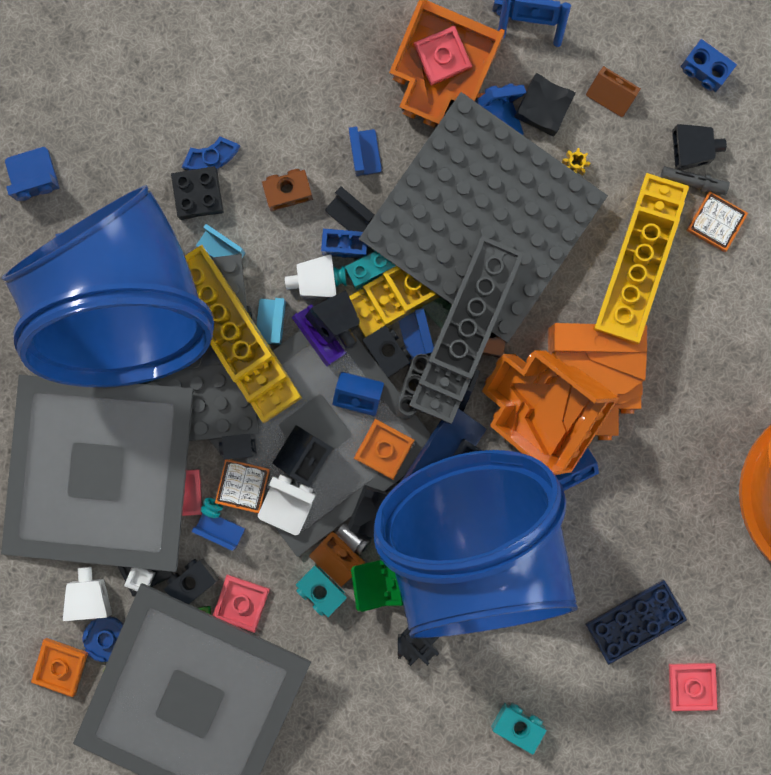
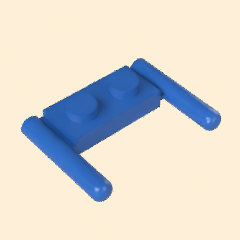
[498,0,571,47]

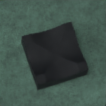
[514,73,576,137]
[171,166,224,220]
[348,484,389,538]

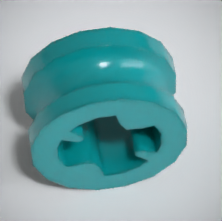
[333,266,347,287]
[200,498,223,518]

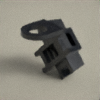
[397,628,439,666]

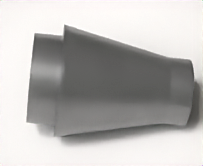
[337,523,371,555]

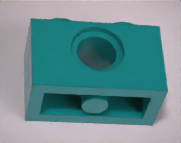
[345,251,395,290]
[296,564,348,617]
[491,703,547,755]

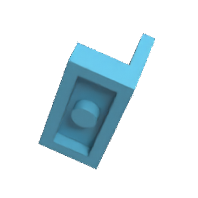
[196,224,246,258]
[256,298,286,345]

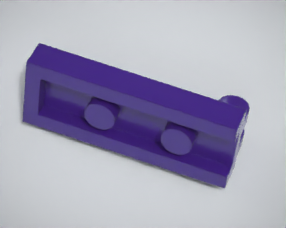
[292,304,346,367]

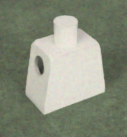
[285,255,337,300]
[63,567,112,621]

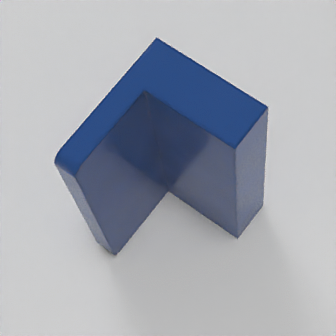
[349,126,382,176]
[399,308,434,360]
[332,372,384,416]
[556,447,599,491]
[192,513,246,551]

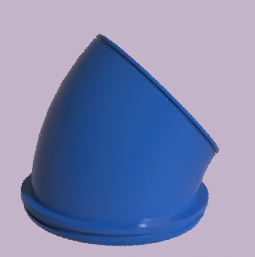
[2,185,214,387]
[374,450,578,638]

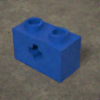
[321,228,368,259]

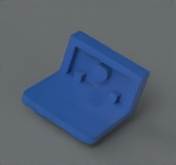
[475,83,527,135]
[5,147,60,201]

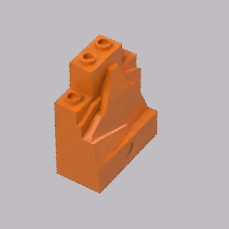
[389,0,505,128]
[548,323,647,440]
[482,350,619,475]

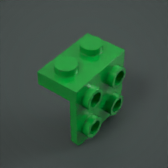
[351,560,403,612]

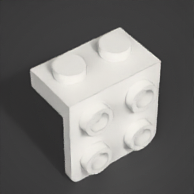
[258,474,317,535]

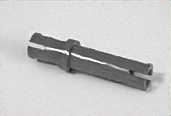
[660,166,730,196]

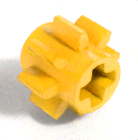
[561,148,590,175]

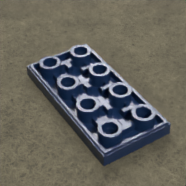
[402,409,487,481]
[585,580,687,665]

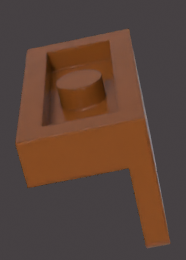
[586,66,641,117]
[309,531,365,587]

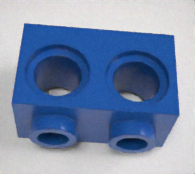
[680,39,737,92]

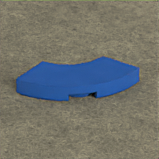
[182,136,240,171]

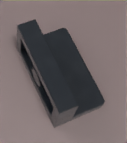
[325,186,375,232]

